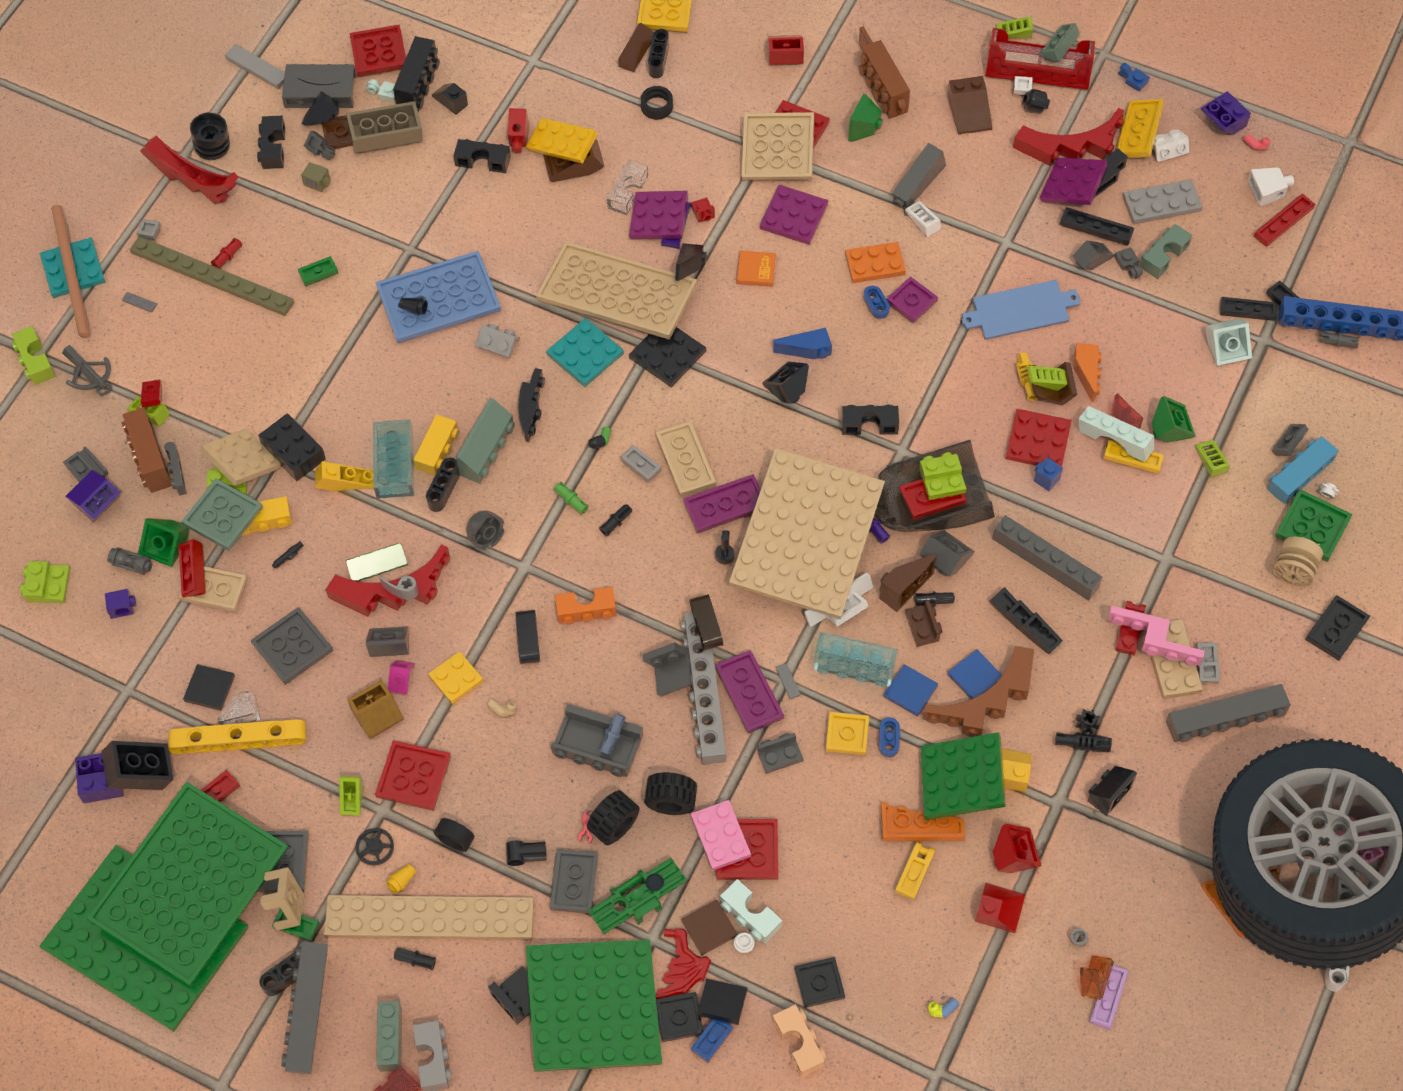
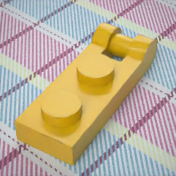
[895,842,936,900]

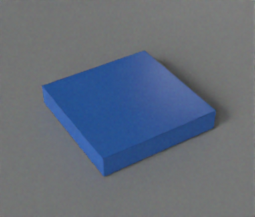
[947,649,1002,700]
[884,664,938,717]

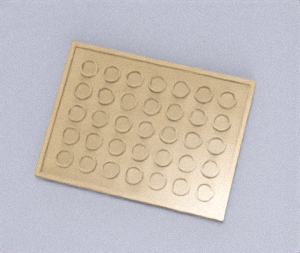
[729,448,885,619]

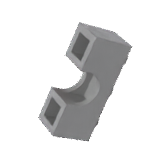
[413,1021,452,1091]

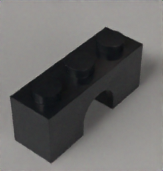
[257,115,286,169]
[453,139,511,173]
[842,404,899,435]

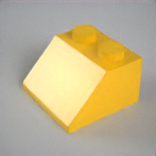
[1002,749,1032,792]

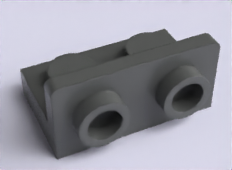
[757,733,803,774]

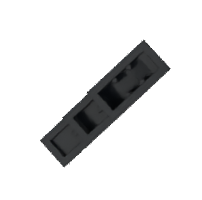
[989,587,1063,654]

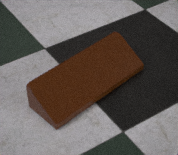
[618,23,654,72]

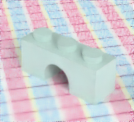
[720,879,782,944]

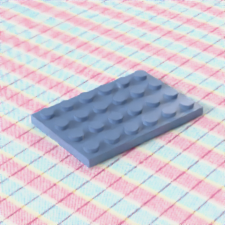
[376,251,501,343]

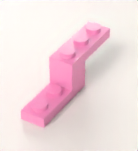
[1108,606,1205,666]

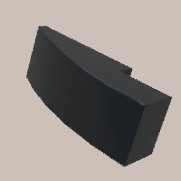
[1094,148,1128,198]

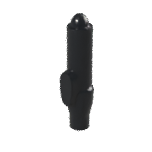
[272,541,304,568]

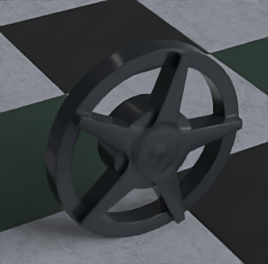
[355,828,394,866]

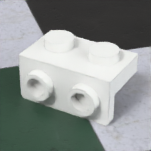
[1153,130,1189,162]

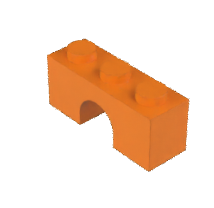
[555,587,617,624]

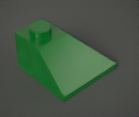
[848,94,883,142]
[1151,396,1196,443]
[138,518,189,567]

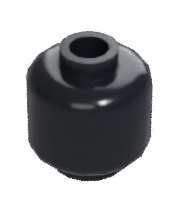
[1022,89,1050,114]

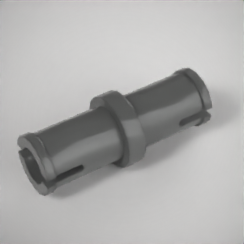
[1320,331,1360,349]

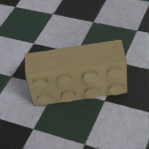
[346,101,423,153]

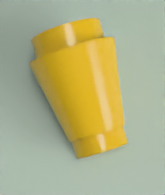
[386,864,416,894]

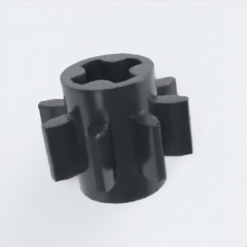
[1075,709,1100,735]

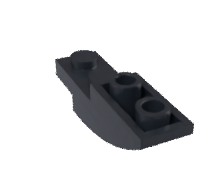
[518,368,545,442]

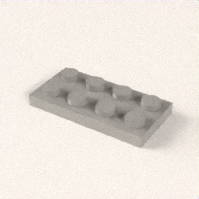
[1123,179,1202,224]

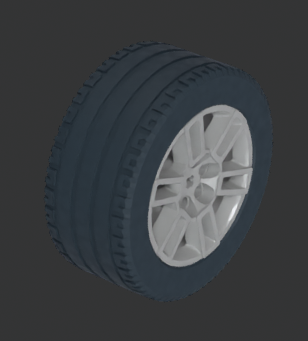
[1212,738,1403,970]

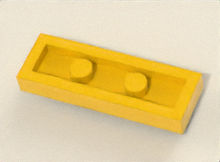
[1104,440,1164,474]

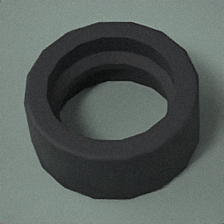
[640,86,673,120]
[434,818,475,852]

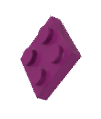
[887,276,938,323]

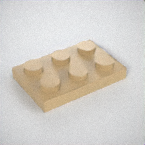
[179,566,248,612]

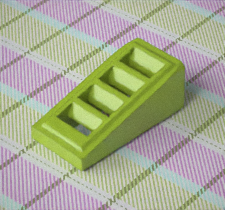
[996,17,1033,39]
[1027,366,1067,391]
[127,396,170,426]
[1195,440,1230,477]

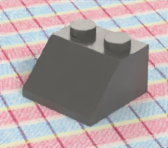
[919,530,975,576]

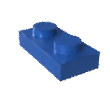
[691,1019,733,1063]

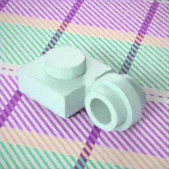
[366,79,395,102]

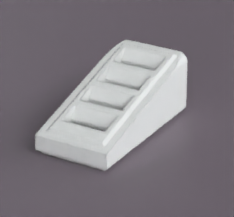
[905,201,941,237]

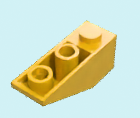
[315,461,376,491]

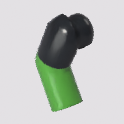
[588,427,612,449]

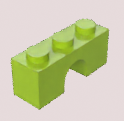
[11,326,56,385]

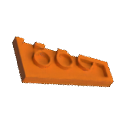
[881,802,965,841]

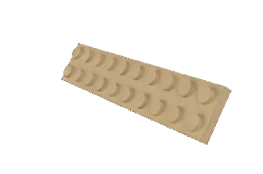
[324,895,534,940]

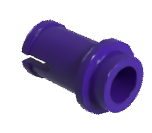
[869,519,890,543]

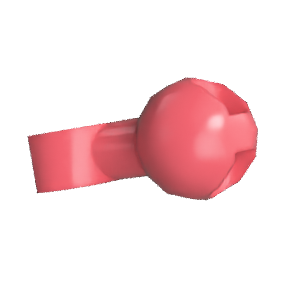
[578,811,593,844]

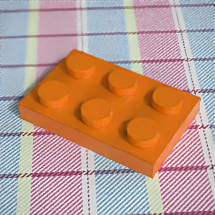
[845,242,906,283]

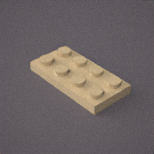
[656,421,716,497]
[1144,619,1203,699]

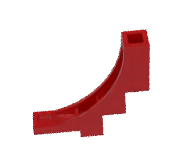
[1013,108,1125,166]
[140,135,239,204]
[325,544,450,617]

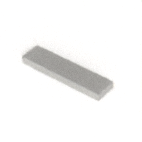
[225,44,285,89]

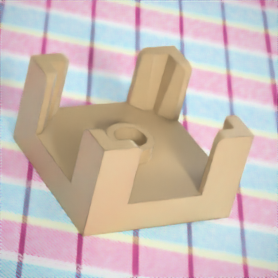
[261,867,304,930]

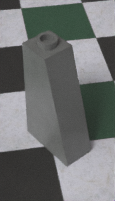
[892,143,946,207]

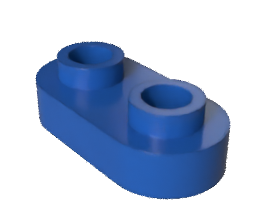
[863,285,890,319]
[879,717,900,757]

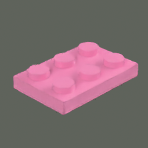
[691,800,751,871]

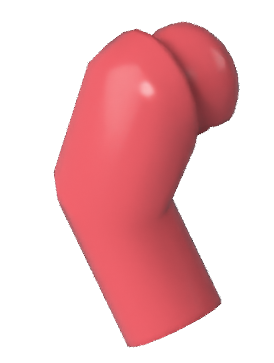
[1243,133,1271,150]

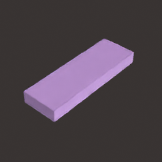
[1090,963,1129,1030]

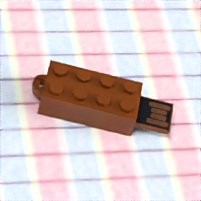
[859,26,910,119]

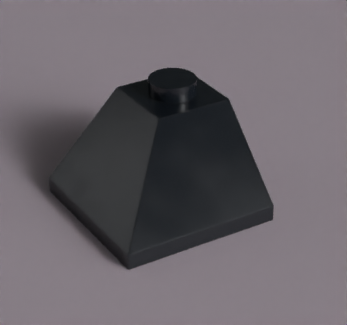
[762,361,809,404]

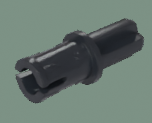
[599,504,632,536]
[915,591,955,606]
[394,948,436,970]

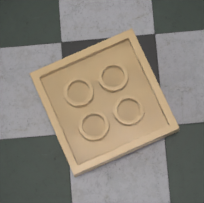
[200,429,281,486]

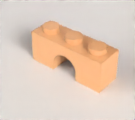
[773,1004,826,1078]

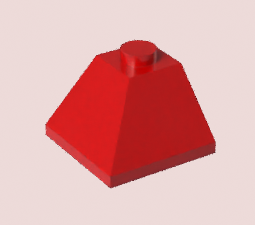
[992,824,1042,873]
[975,883,1026,933]

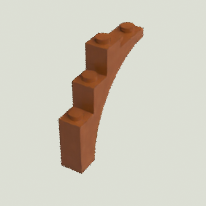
[923,646,1034,737]

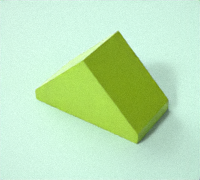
[339,776,364,816]

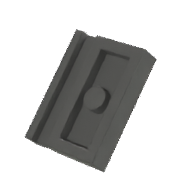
[63,446,108,482]

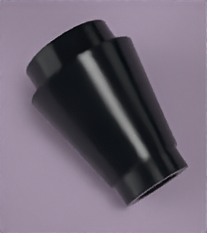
[399,297,428,315]

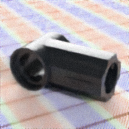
[506,840,547,866]

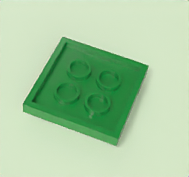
[1275,489,1353,562]

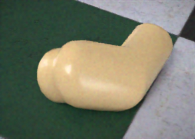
[487,699,517,717]

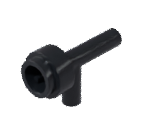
[715,530,734,565]

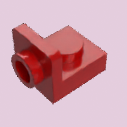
[691,197,715,223]

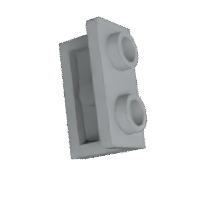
[475,323,520,358]

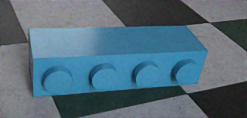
[1268,436,1339,504]

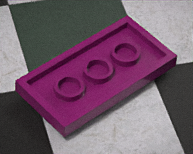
[683,474,761,534]
[715,650,784,734]

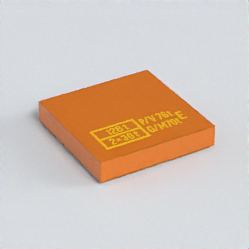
[737,251,776,286]

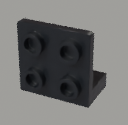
[488,967,530,1025]

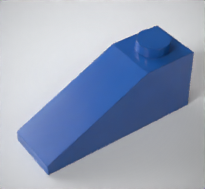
[773,327,832,359]

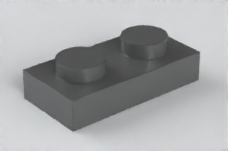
[1272,424,1309,456]

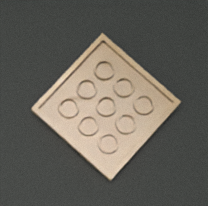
[741,112,814,180]

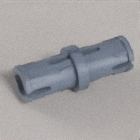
[599,713,626,755]

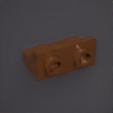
[905,600,942,647]

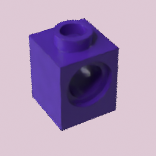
[105,589,136,619]

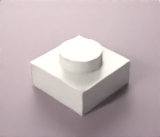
[1014,76,1032,95]

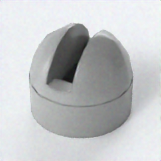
[1071,929,1088,947]

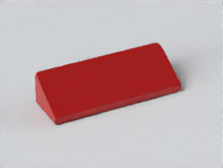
[178,539,206,598]

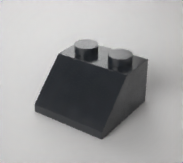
[1088,766,1137,816]

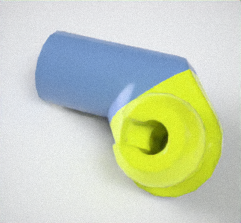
[928,997,960,1018]

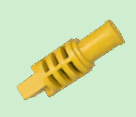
[1016,352,1037,401]

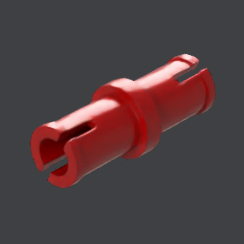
[211,238,242,269]

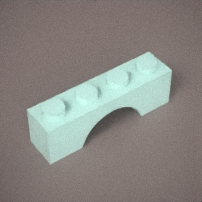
[1079,406,1154,462]

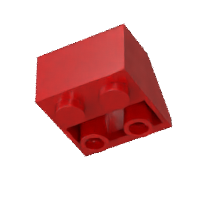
[768,35,804,65]

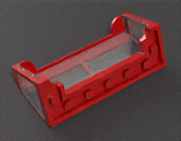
[985,28,1095,90]

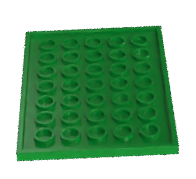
[87,782,289,986]
[39,845,249,1032]

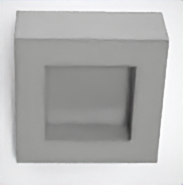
[137,219,161,240]

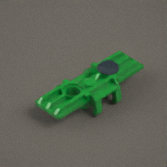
[588,857,687,934]

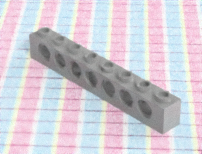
[681,612,726,765]

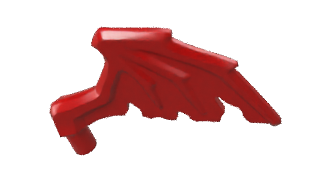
[656,928,711,999]

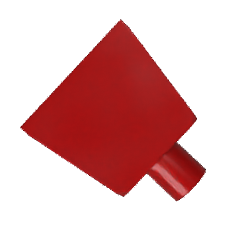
[508,108,529,153]

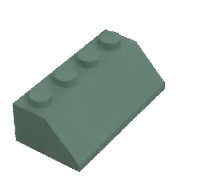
[456,398,515,484]

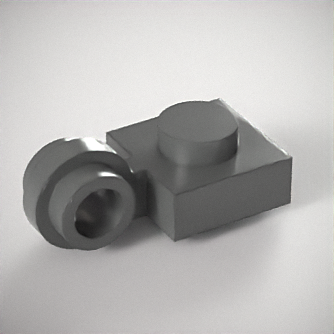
[304,131,335,160]
[1114,247,1143,279]

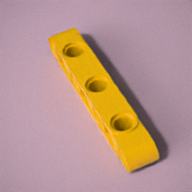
[168,720,306,754]

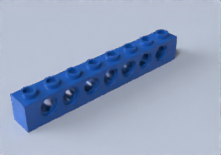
[1279,296,1403,341]

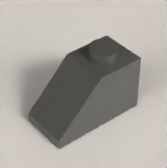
[1073,240,1114,270]

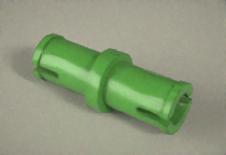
[554,482,589,515]

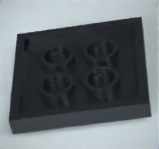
[629,327,706,388]

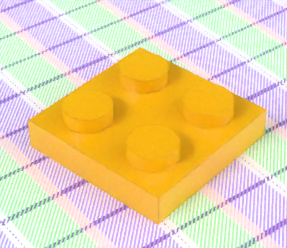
[428,651,484,704]
[826,712,869,755]

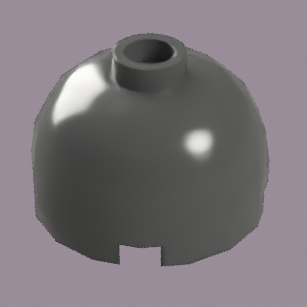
[466,510,505,550]

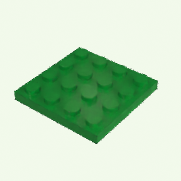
[921,732,1006,820]

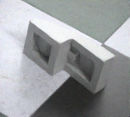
[1196,643,1220,682]

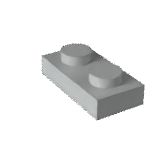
[621,445,661,483]

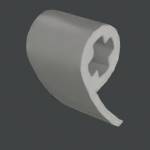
[380,576,418,600]

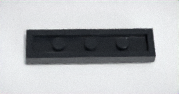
[1060,207,1134,245]

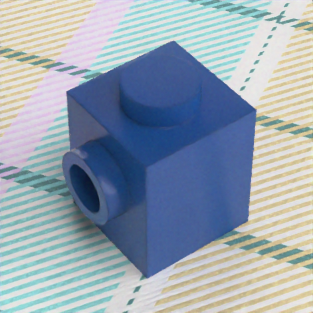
[1034,458,1063,491]

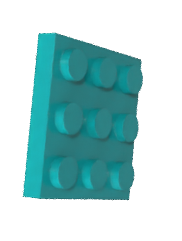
[39,237,106,298]
[546,318,624,387]

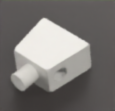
[1248,167,1294,207]

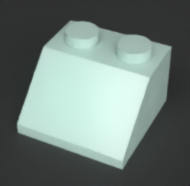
[1205,319,1252,366]

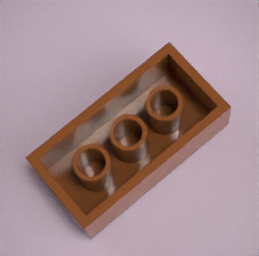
[121,407,172,493]

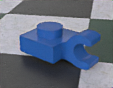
[1118,63,1150,92]

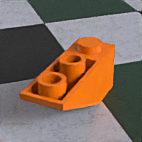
[1073,343,1102,402]

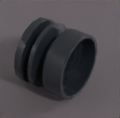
[190,112,230,160]

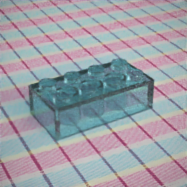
[373,419,414,499]
[814,632,898,687]

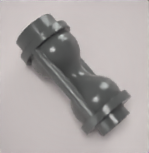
[107,547,152,575]

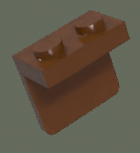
[1032,362,1077,406]

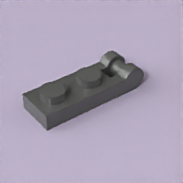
[164,442,187,496]

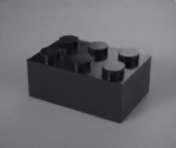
[258,413,326,481]
[101,741,173,790]

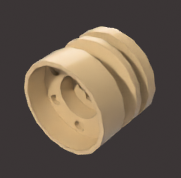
[1273,536,1323,587]

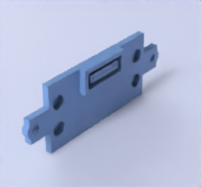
[962,280,1080,340]

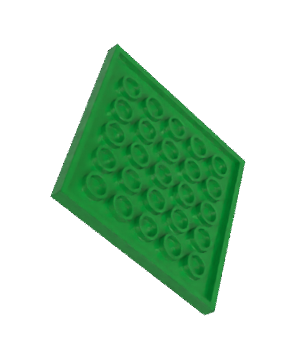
[525,940,662,1072]

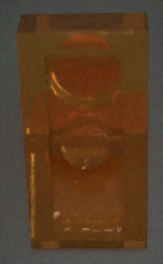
[1080,955,1114,1000]

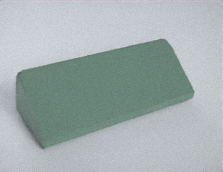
[1040,23,1080,62]

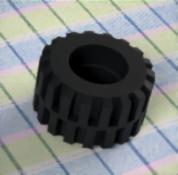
[644,772,698,815]
[587,790,640,846]

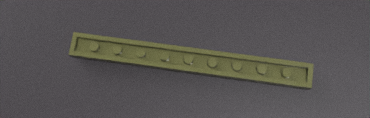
[130,236,294,316]

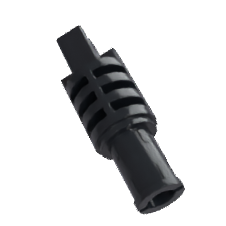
[1055,732,1112,752]

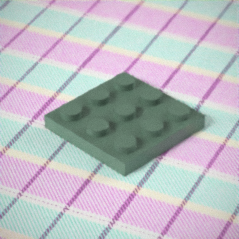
[181,479,263,551]

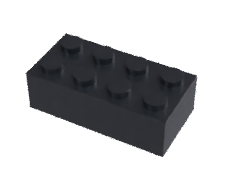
[393,36,440,112]

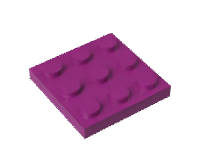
[1040,158,1108,205]
[760,185,829,245]
[629,191,688,239]

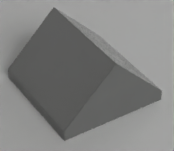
[366,626,409,657]

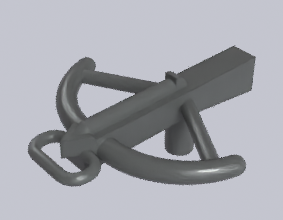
[62,345,112,396]

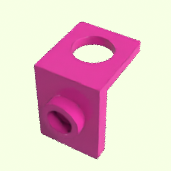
[388,660,415,694]

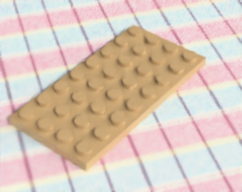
[536,241,698,339]

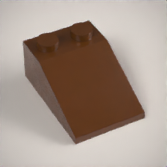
[947,76,993,135]
[543,139,605,182]
[879,554,937,612]

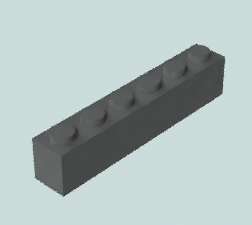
[992,515,1102,601]
[1166,684,1291,742]
[281,941,328,1075]

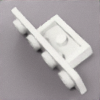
[804,573,873,627]

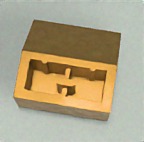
[347,680,404,739]

